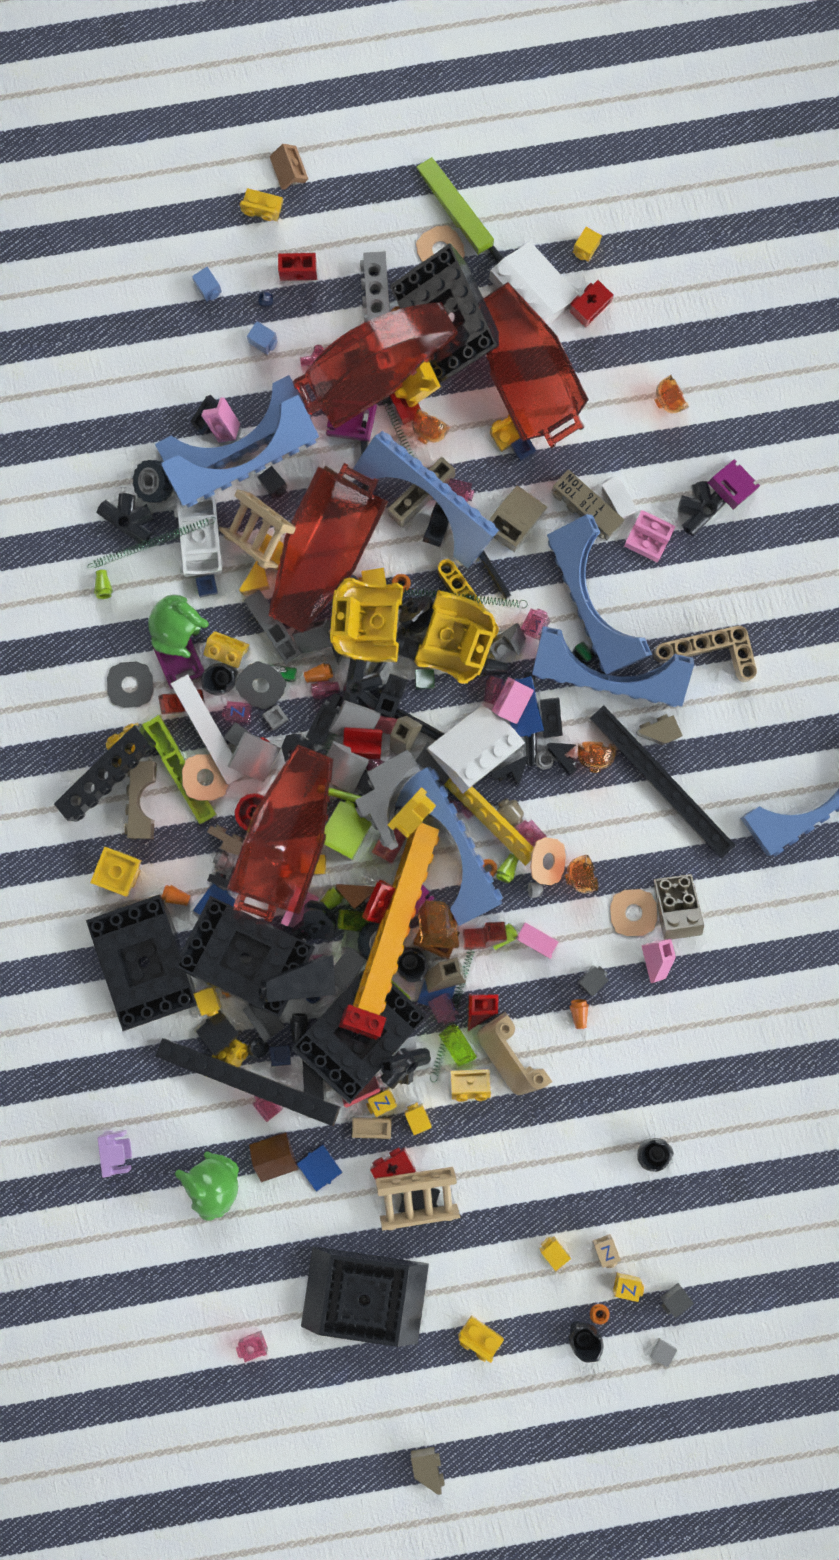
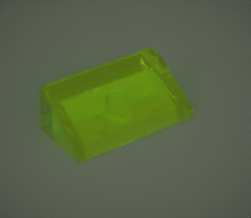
[438,1024,477,1067]

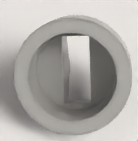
[528,882,543,898]

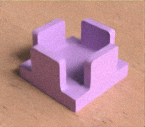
[97,1130,132,1178]

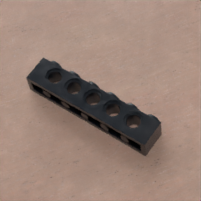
[54,725,156,822]

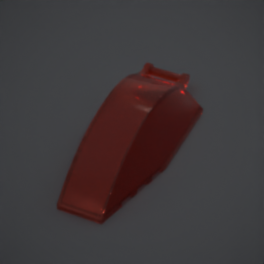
[483,282,589,448]
[293,302,458,428]
[268,463,389,633]
[227,745,334,922]

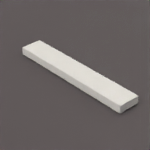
[171,674,244,785]

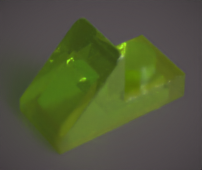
[337,909,371,931]

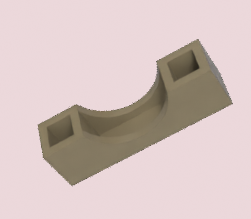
[125,761,157,839]

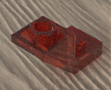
[158,689,205,715]
[462,922,507,950]

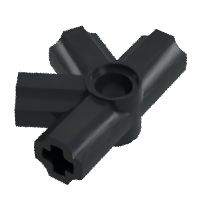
[677,481,732,537]
[96,493,154,546]
[340,658,383,710]
[380,1047,431,1089]

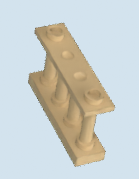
[218,489,296,569]
[375,1167,460,1231]

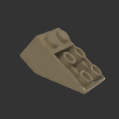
[489,485,547,553]
[654,874,704,940]

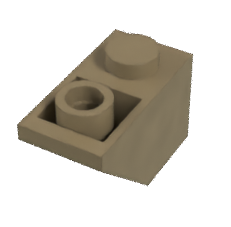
[636,714,683,745]
[390,716,423,755]
[425,957,466,993]
[411,1447,445,1495]

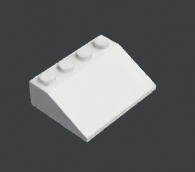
[489,241,580,334]
[426,705,525,793]

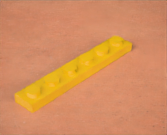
[444,778,534,866]

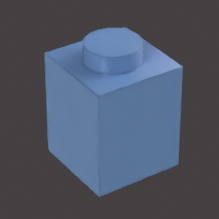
[192,266,222,302]
[247,321,278,355]

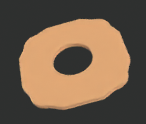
[416,225,465,262]
[182,754,228,801]
[530,837,566,885]
[610,889,657,936]

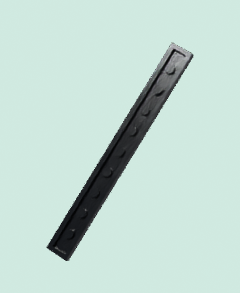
[589,705,736,859]
[155,1038,341,1126]

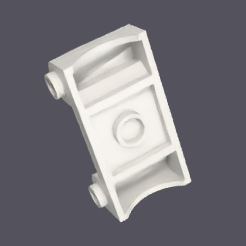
[174,496,223,577]

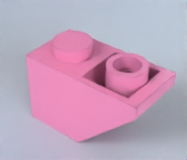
[641,939,676,983]

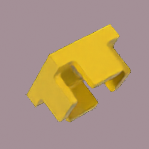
[389,353,441,407]
[388,787,436,837]
[90,847,142,897]

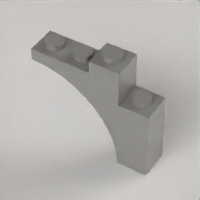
[355,750,421,850]

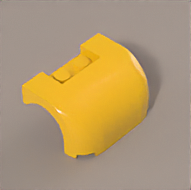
[330,578,403,662]
[414,590,496,684]

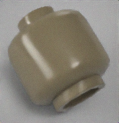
[497,798,524,827]

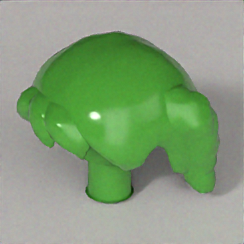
[148,594,209,658]
[175,1151,239,1221]

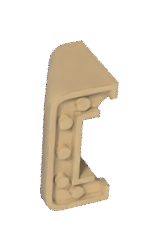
[477,1012,552,1095]

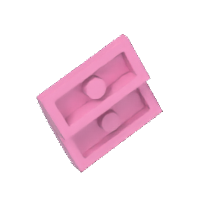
[624,510,676,563]

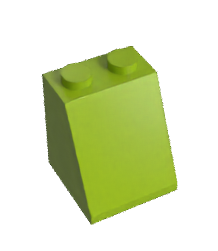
[317,800,372,860]

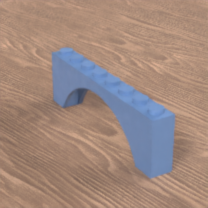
[155,375,311,469]
[161,395,319,508]
[352,431,499,569]
[547,514,652,674]
[532,626,694,707]
[395,767,503,926]
[740,788,839,857]

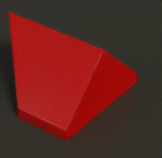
[467,993,498,1032]

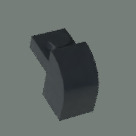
[422,502,450,547]
[375,673,408,718]

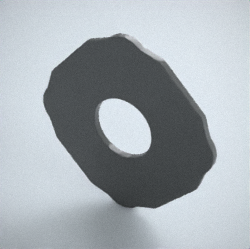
[107,661,153,708]
[235,661,287,709]

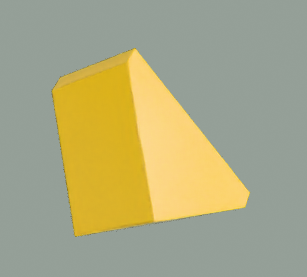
[239,561,270,596]

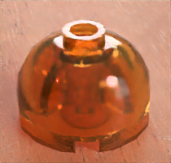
[654,374,689,414]
[412,409,451,445]
[577,741,616,773]
[565,854,599,894]

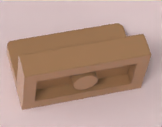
[270,144,308,190]

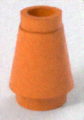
[304,663,333,683]
[161,885,191,906]
[569,999,589,1029]

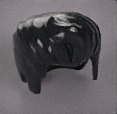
[201,663,238,696]
[397,946,429,982]
[637,1138,674,1172]
[568,1321,604,1363]

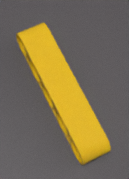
[438,559,499,639]

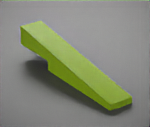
[417,157,494,255]
[142,715,217,824]

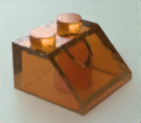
[418,900,459,949]

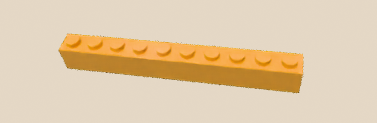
[353,823,439,1015]

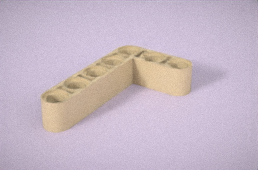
[653,626,757,682]

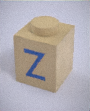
[592,1234,621,1268]

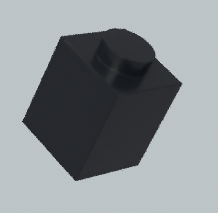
[257,465,288,499]

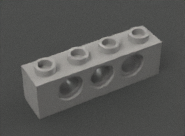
[360,251,391,333]

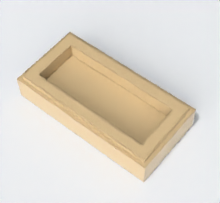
[352,1117,392,1139]

